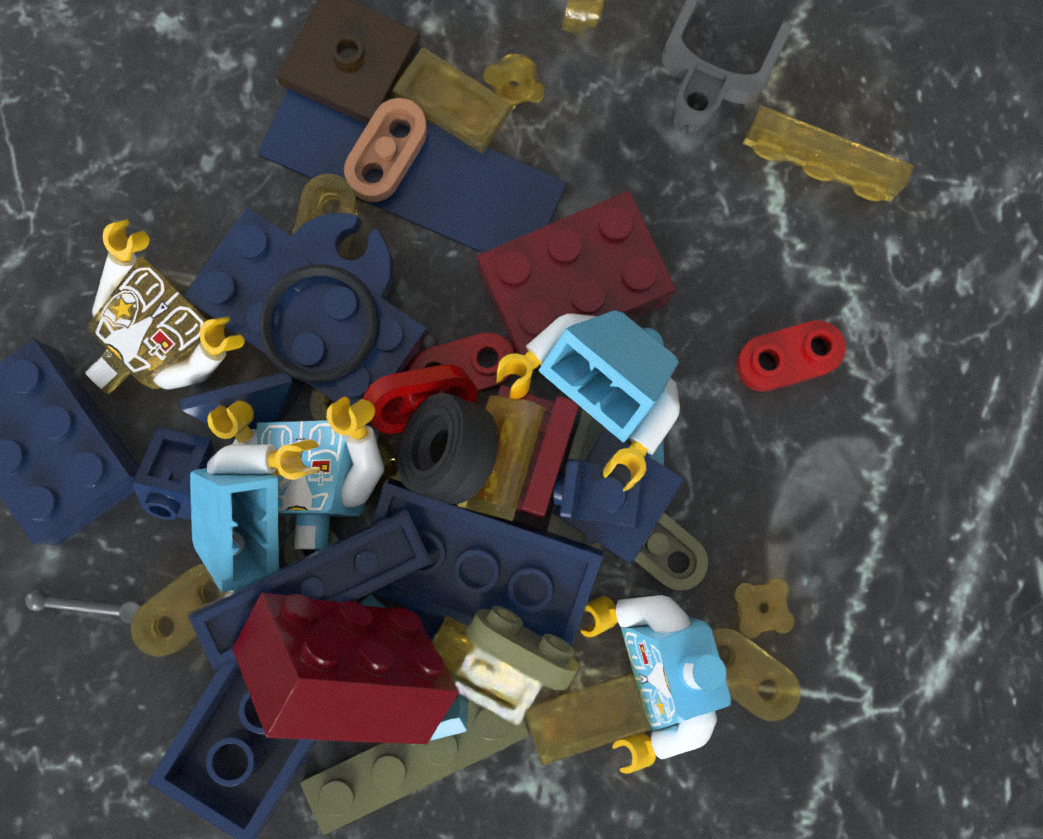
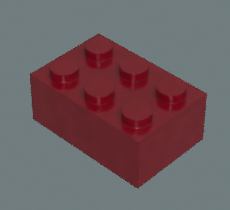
[477,190,676,355]
[232,592,460,745]

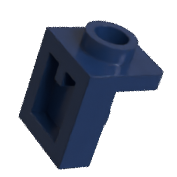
[132,426,213,520]
[554,458,645,528]

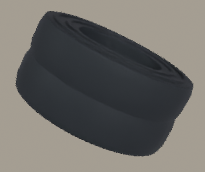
[397,393,499,504]

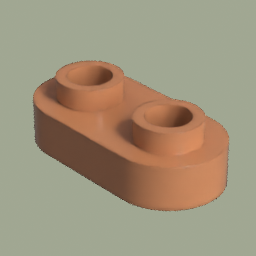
[344,98,427,202]

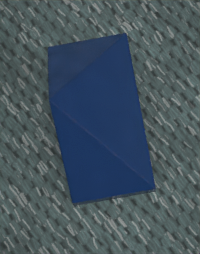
[180,372,302,440]

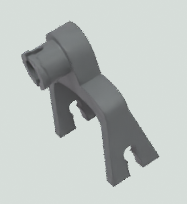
[661,0,793,135]

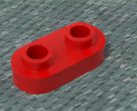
[736,320,846,392]
[408,333,514,394]
[363,364,477,434]

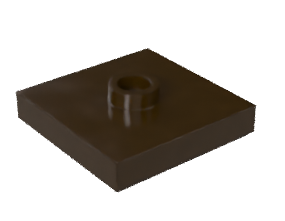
[276,0,420,125]

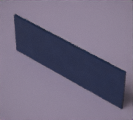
[257,89,567,253]

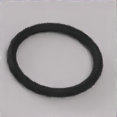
[259,264,378,383]

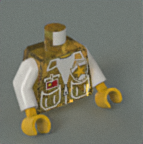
[85,219,245,394]

